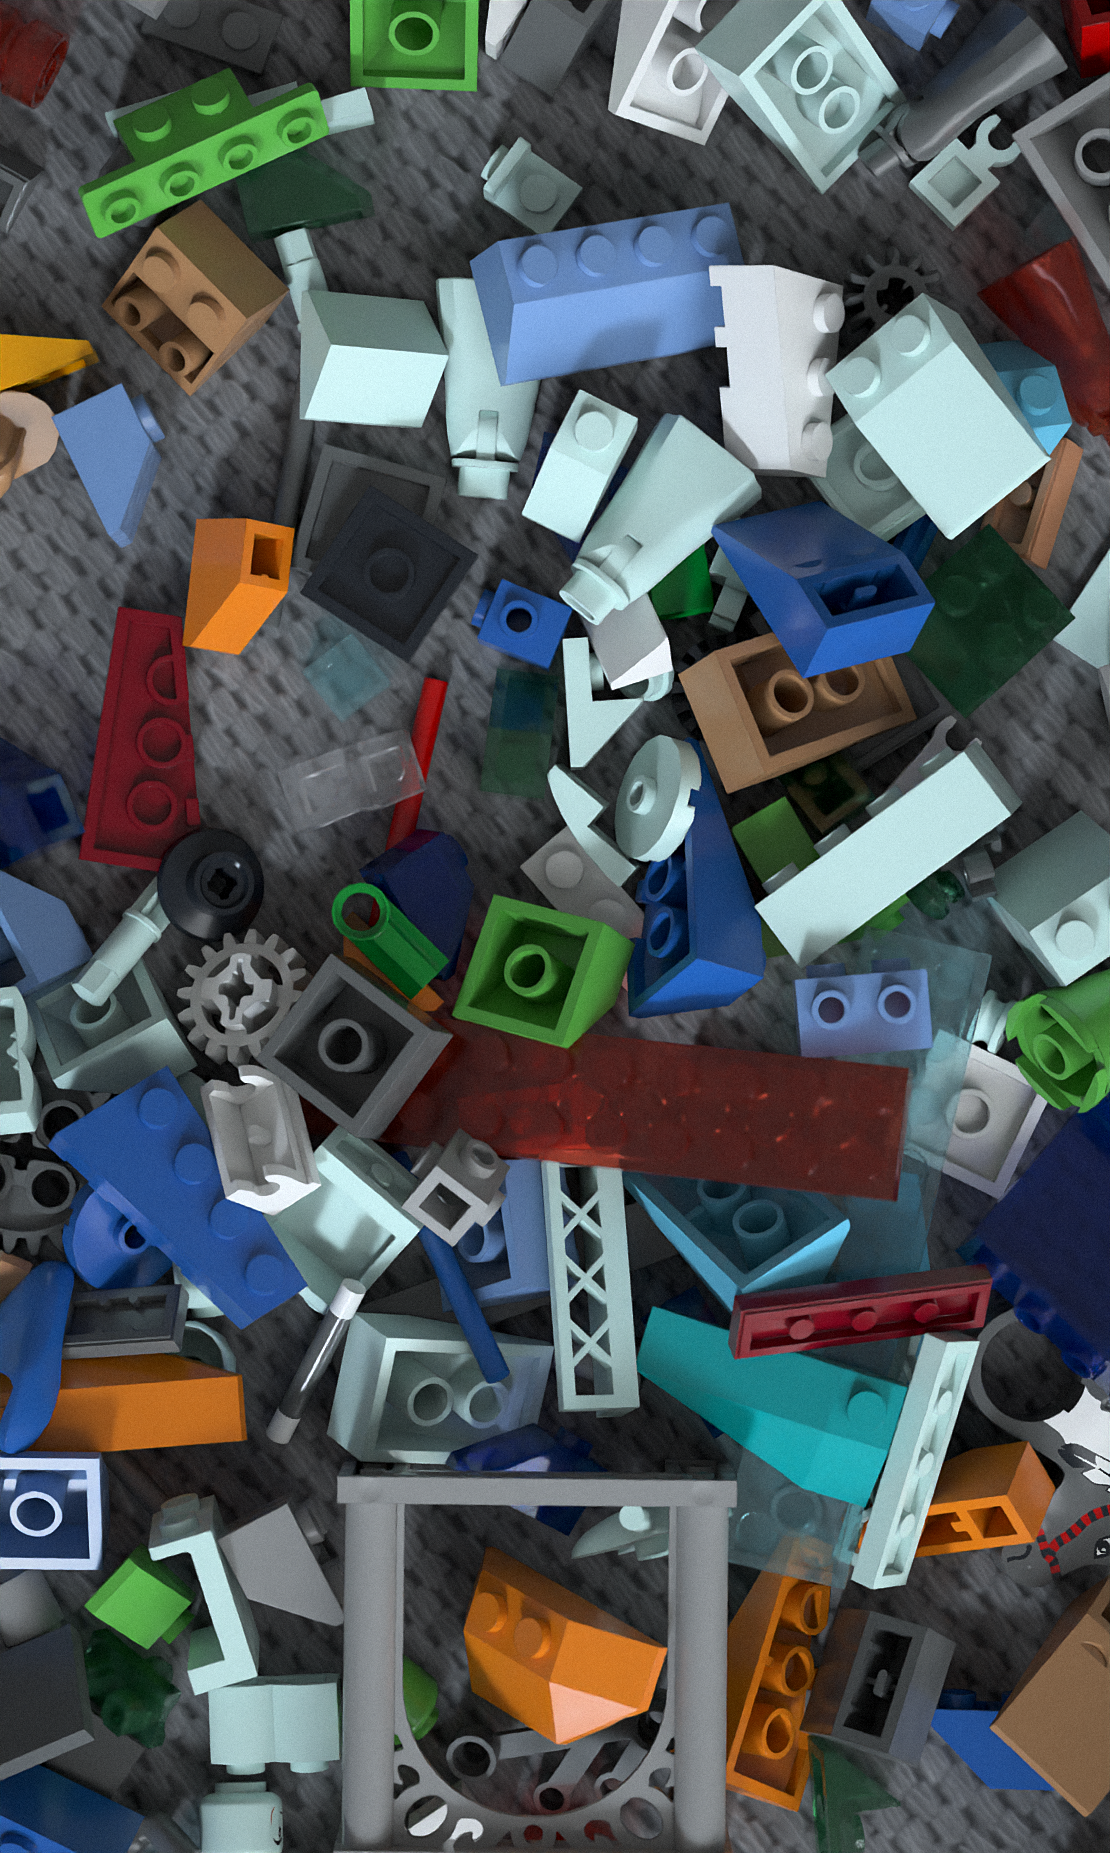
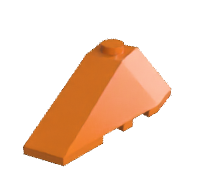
[0,1353,247,1452]
[670,1528,834,1812]

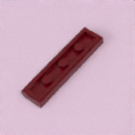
[728,1263,992,1360]

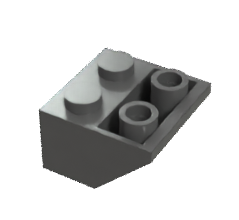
[799,1607,956,1768]

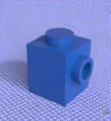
[471,579,573,672]

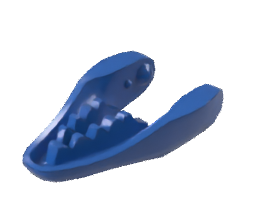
[0,1260,74,1454]

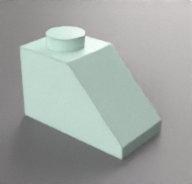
[522,390,638,544]

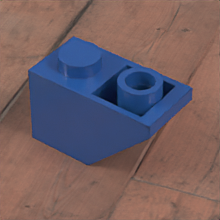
[931,1689,1055,1791]

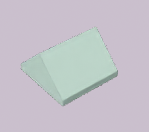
[300,289,449,428]

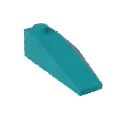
[636,1305,907,1507]

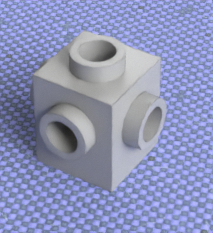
[401,1128,511,1247]

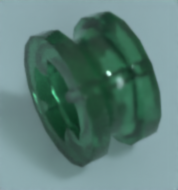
[905,868,966,920]

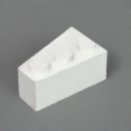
[709,265,845,478]

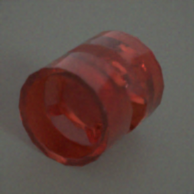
[0,0,70,110]

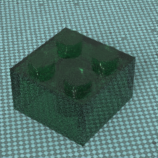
[904,524,1076,719]

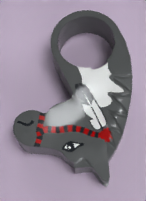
[963,1300,1110,1588]

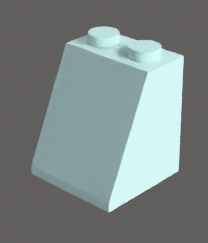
[987,811,1110,987]

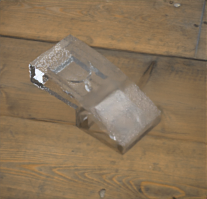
[278,729,427,834]

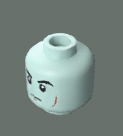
[199,1781,283,1853]

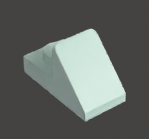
[562,637,644,770]

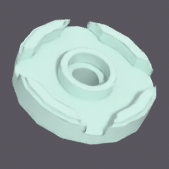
[614,735,702,863]

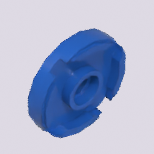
[62,1181,172,1290]

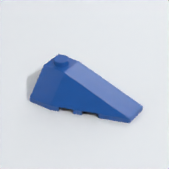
[627,737,766,1019]

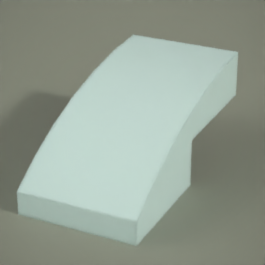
[547,763,642,888]

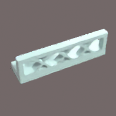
[540,1150,640,1417]
[833,1331,980,1589]

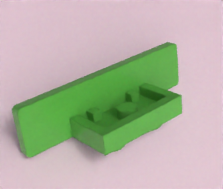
[78,67,329,238]

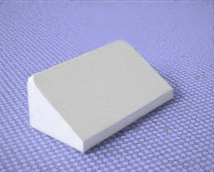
[577,593,673,690]

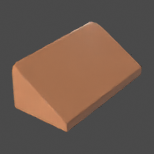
[974,437,1083,570]

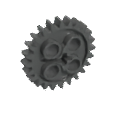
[0,1050,113,1255]

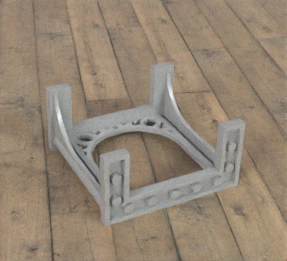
[333,1456,737,1853]

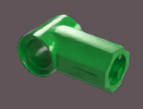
[331,882,450,1000]

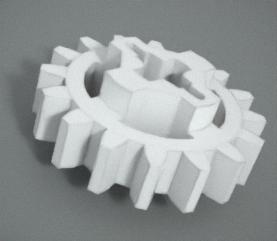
[177,929,314,1069]

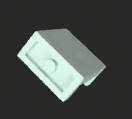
[263,1125,424,1316]
[148,1493,260,1695]

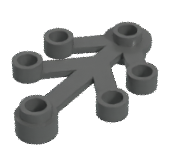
[446,1688,675,1815]

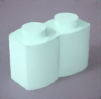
[0,986,42,1135]
[208,1673,343,1775]

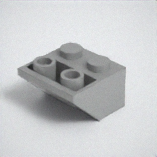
[217,1490,345,1626]

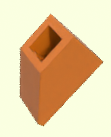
[182,518,295,655]

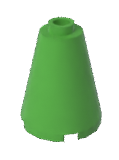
[1005,969,1110,1113]

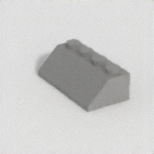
[1012,72,1110,293]

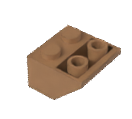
[101,199,290,396]

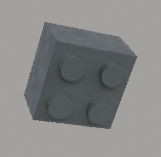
[256,953,454,1139]

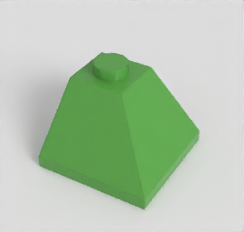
[350,0,481,91]

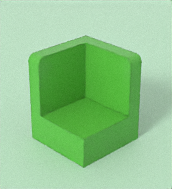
[732,796,820,897]

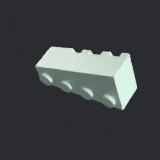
[754,741,1023,969]

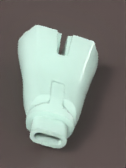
[436,277,541,500]
[559,413,762,625]

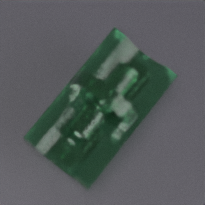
[83,1628,182,1749]

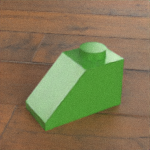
[84,1542,197,1650]

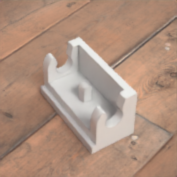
[199,1065,321,1216]

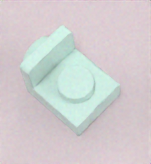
[481,137,583,235]

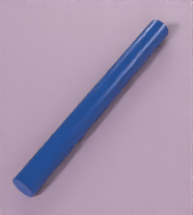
[390,1151,510,1384]

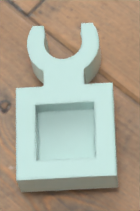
[908,114,1021,232]

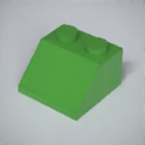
[452,894,635,1049]

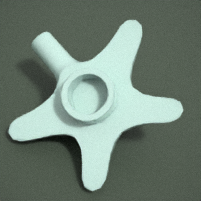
[572,1506,733,1561]

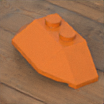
[463,1547,668,1744]

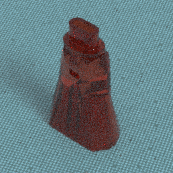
[976,235,1110,448]

